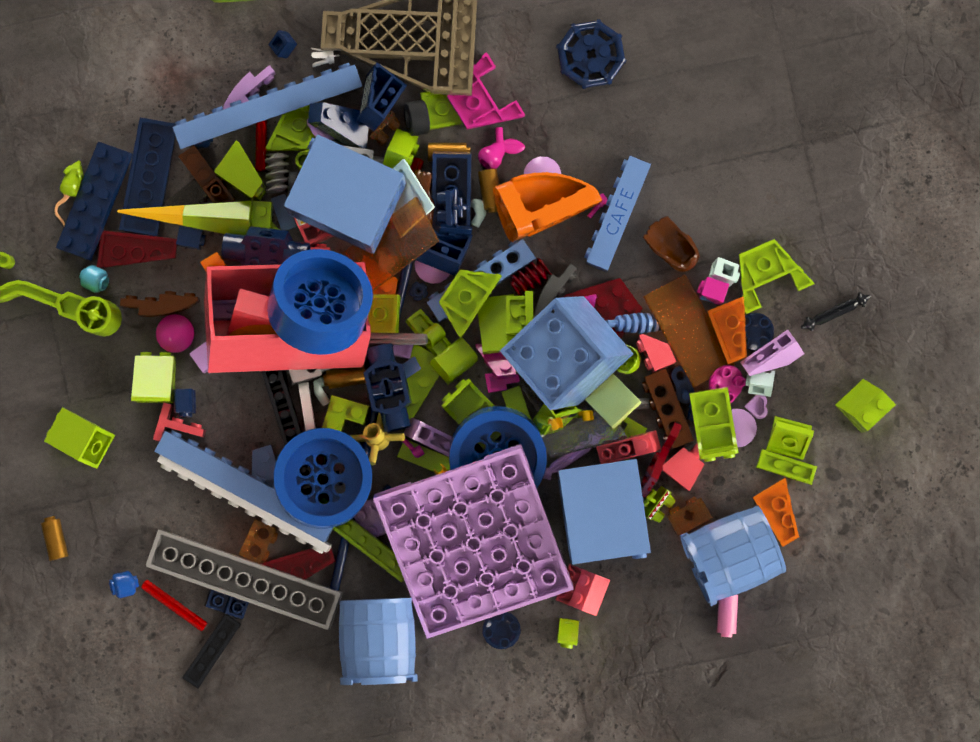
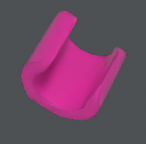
[587,193,608,219]
[402,438,425,458]

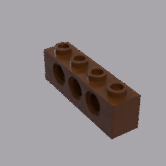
[642,369,694,449]

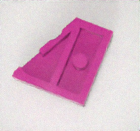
[475,344,516,380]

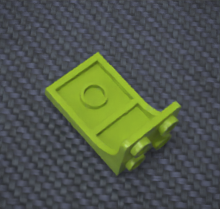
[441,379,501,449]
[689,387,738,462]

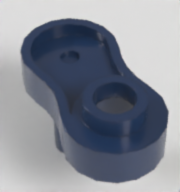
[671,365,695,403]

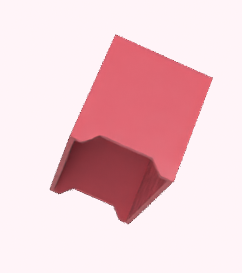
[204,262,371,373]

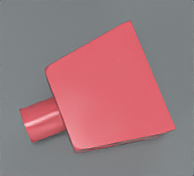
[662,443,704,491]

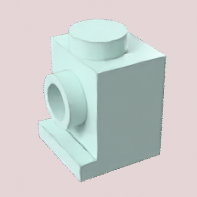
[709,257,740,287]
[746,370,775,397]

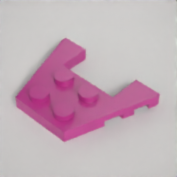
[447,52,525,129]

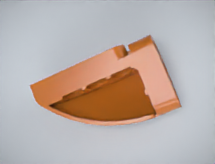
[493,172,602,242]

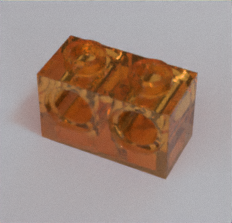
[239,519,278,564]

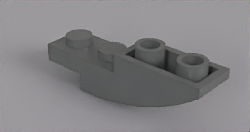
[534,264,577,318]

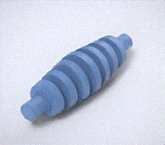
[606,313,675,334]

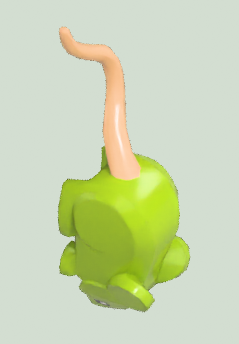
[54,160,84,226]

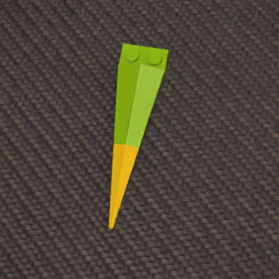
[117,201,273,235]

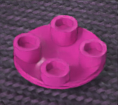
[156,314,194,353]
[709,365,746,403]

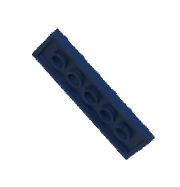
[119,117,176,237]
[56,142,133,261]

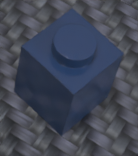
[176,225,207,250]

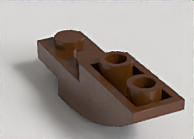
[178,145,236,203]
[120,291,200,317]

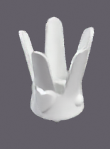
[311,48,340,67]

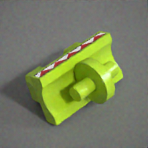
[643,486,676,523]

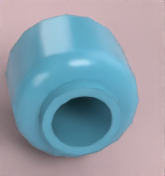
[79,265,109,293]

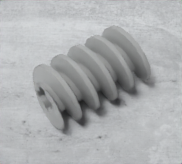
[265,153,290,194]

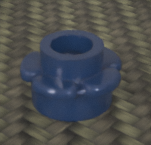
[409,282,428,301]

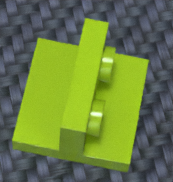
[506,291,533,335]
[766,416,814,460]

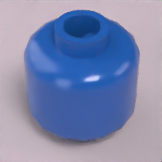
[109,571,139,598]

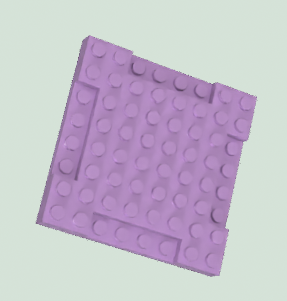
[373,444,573,639]

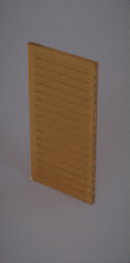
[342,197,439,291]
[643,275,736,388]

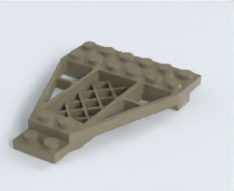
[321,0,477,96]

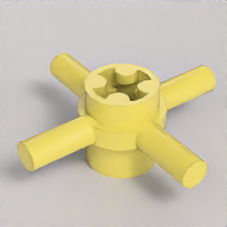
[350,413,405,465]

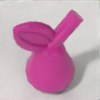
[478,127,525,169]

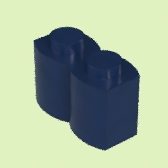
[174,389,196,418]

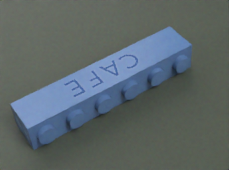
[584,156,651,272]

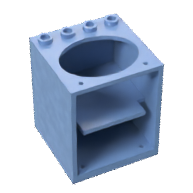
[284,134,406,254]
[500,296,633,410]
[557,459,651,564]

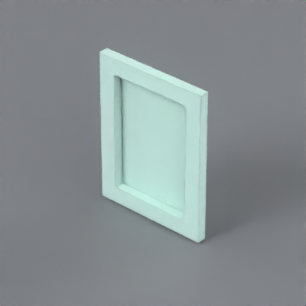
[391,159,435,236]

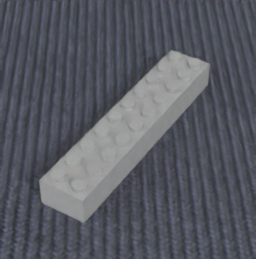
[146,530,343,630]

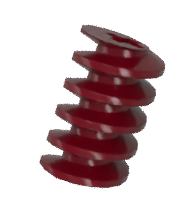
[509,258,552,296]

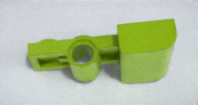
[405,309,478,385]

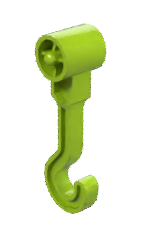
[0,252,122,337]

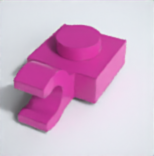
[485,373,520,393]

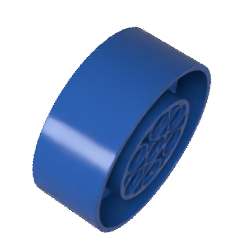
[267,249,373,355]
[449,406,547,487]
[274,428,372,529]

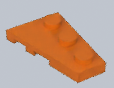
[708,297,747,365]
[752,478,799,547]

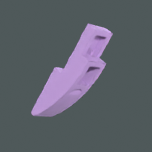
[223,65,276,109]

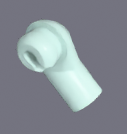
[471,198,487,228]
[313,376,330,406]

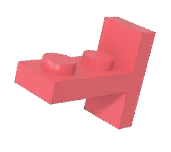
[153,402,206,441]

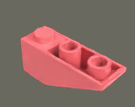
[596,430,661,464]

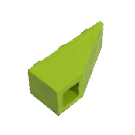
[556,618,579,649]

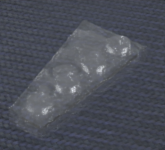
[543,412,627,458]

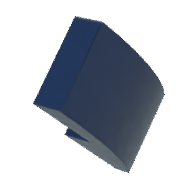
[204,589,249,619]

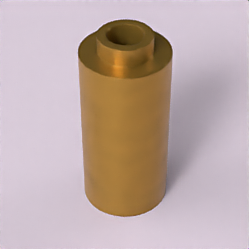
[428,143,470,162]
[478,169,499,213]
[323,366,366,389]
[41,516,68,561]

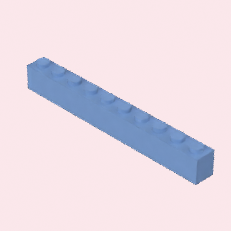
[172,63,362,149]
[154,429,334,542]

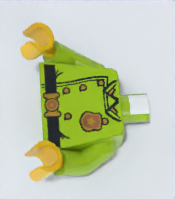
[533,404,594,437]

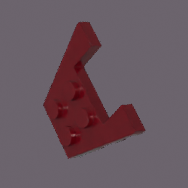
[563,278,643,339]
[640,422,682,498]

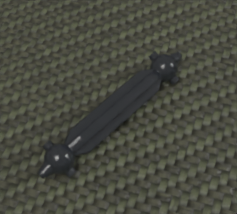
[801,292,871,331]

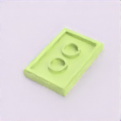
[585,374,641,429]

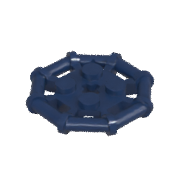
[556,19,627,89]

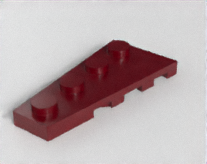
[97,230,178,268]
[261,547,335,579]

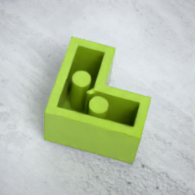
[383,129,420,169]
[322,395,370,432]

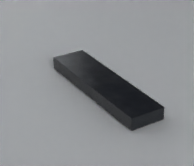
[182,614,241,688]

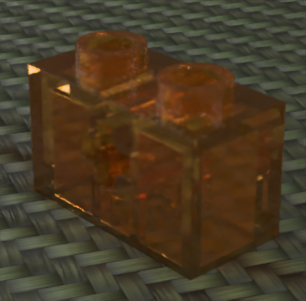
[666,496,712,537]

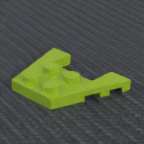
[739,239,814,315]

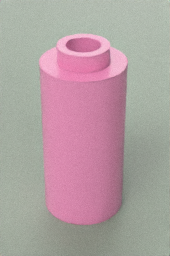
[717,595,738,637]

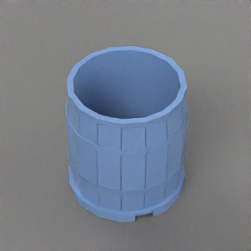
[680,505,786,606]
[338,598,418,685]

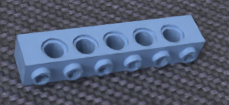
[427,239,536,323]

